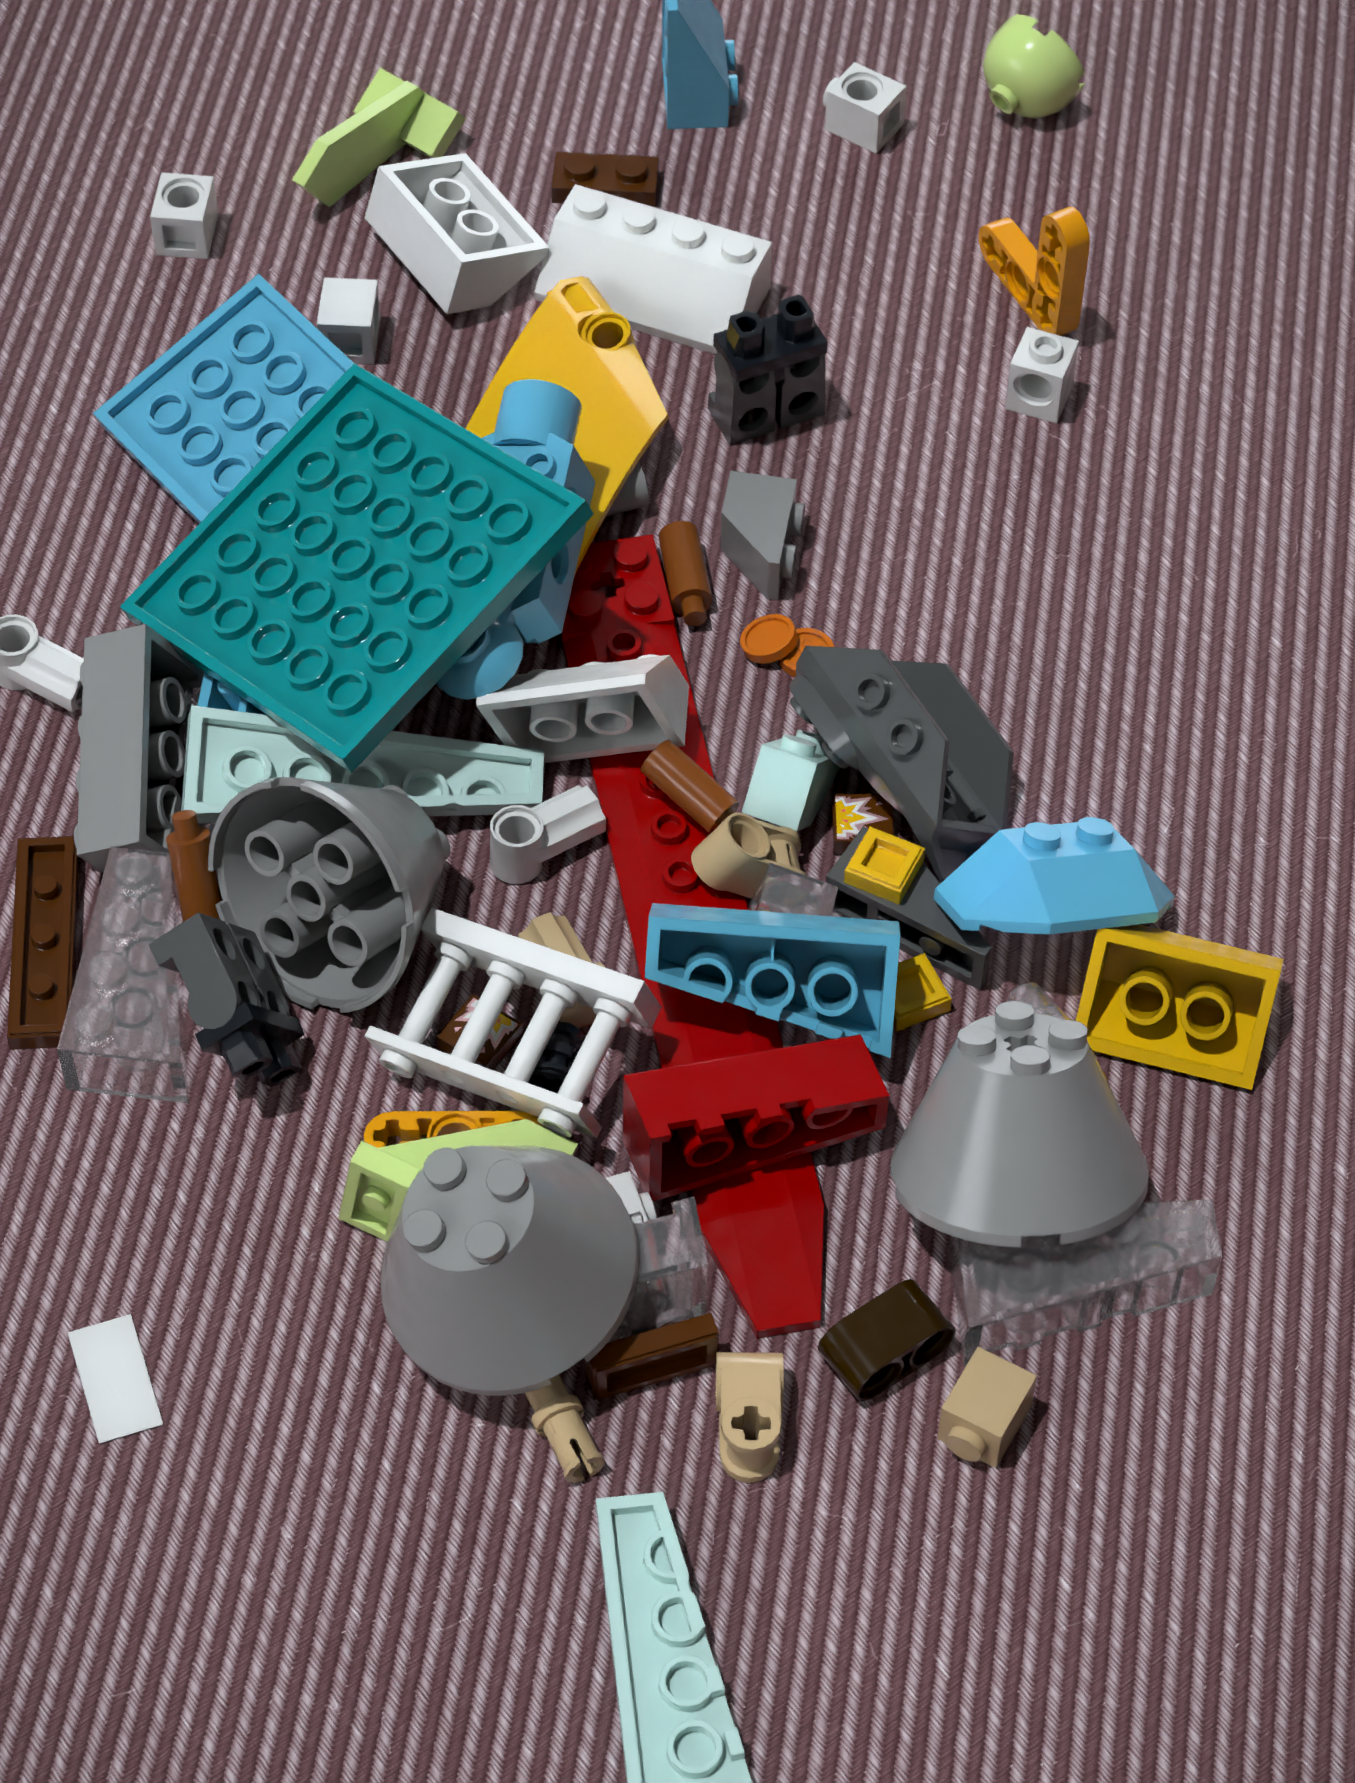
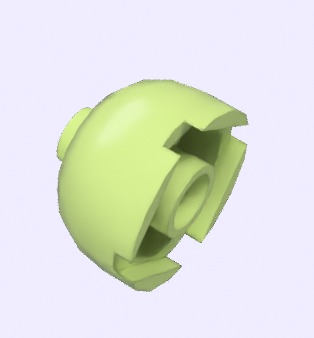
[983,14,1085,119]

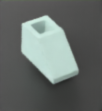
[741,730,840,831]

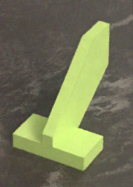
[292,68,466,207]
[338,1119,578,1242]

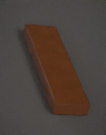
[7,836,80,1050]

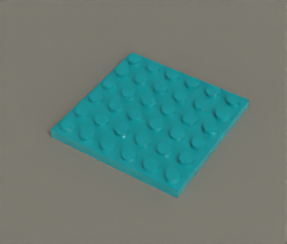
[120,363,593,773]

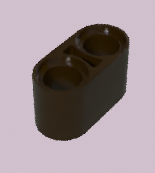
[817,1279,956,1401]

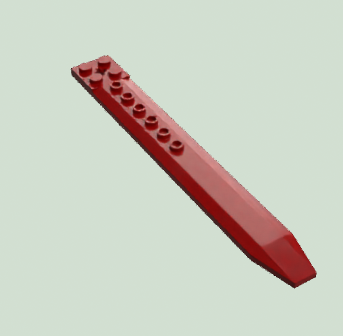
[559,534,824,1339]

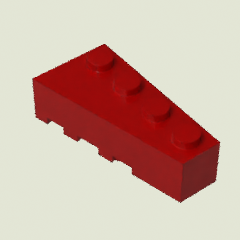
[623,1034,889,1202]

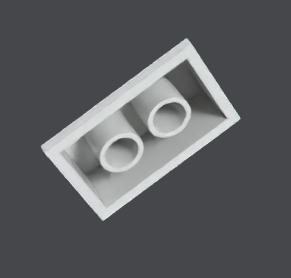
[365,153,550,314]
[476,654,689,763]

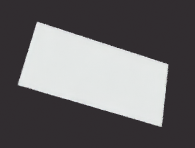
[68,1314,163,1444]

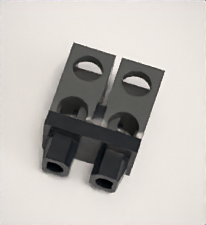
[708,294,828,446]
[148,912,305,1087]

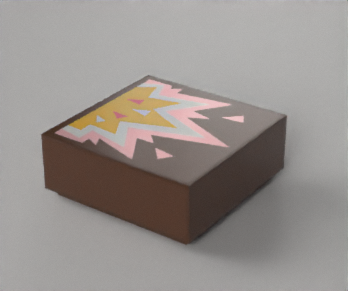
[831,794,893,854]
[436,994,523,1070]

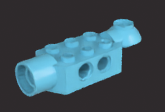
[436,379,595,700]

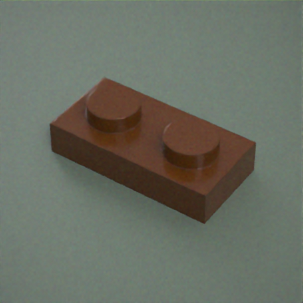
[552,152,659,208]

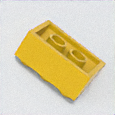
[1076,924,1284,1090]

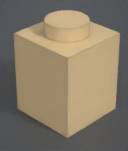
[937,1347,1037,1468]

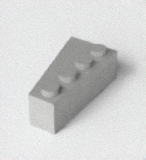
[74,624,204,876]

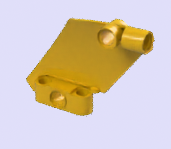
[465,276,669,573]

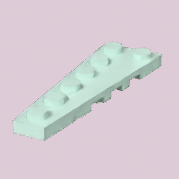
[181,705,544,823]
[596,1492,752,1783]

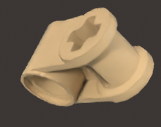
[691,812,810,907]
[716,1352,784,1483]

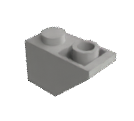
[720,470,805,600]

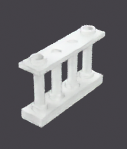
[365,907,662,1139]

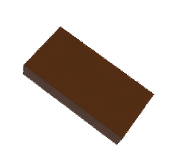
[586,1313,719,1400]

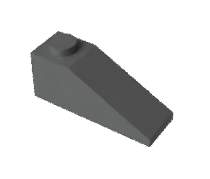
[824,826,991,991]

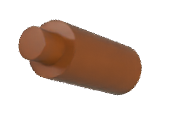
[658,521,712,626]
[640,739,739,834]
[166,810,222,922]

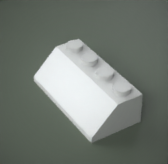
[534,184,772,354]

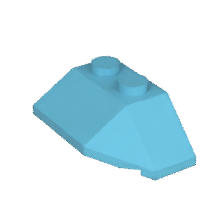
[933,817,1175,935]

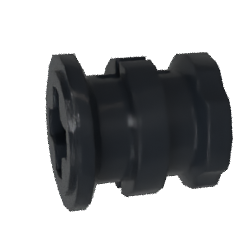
[528,1021,585,1093]

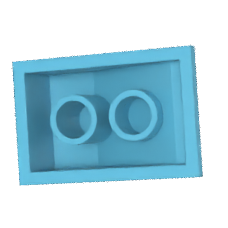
[662,0,738,129]

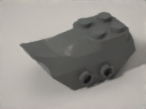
[790,646,1014,883]

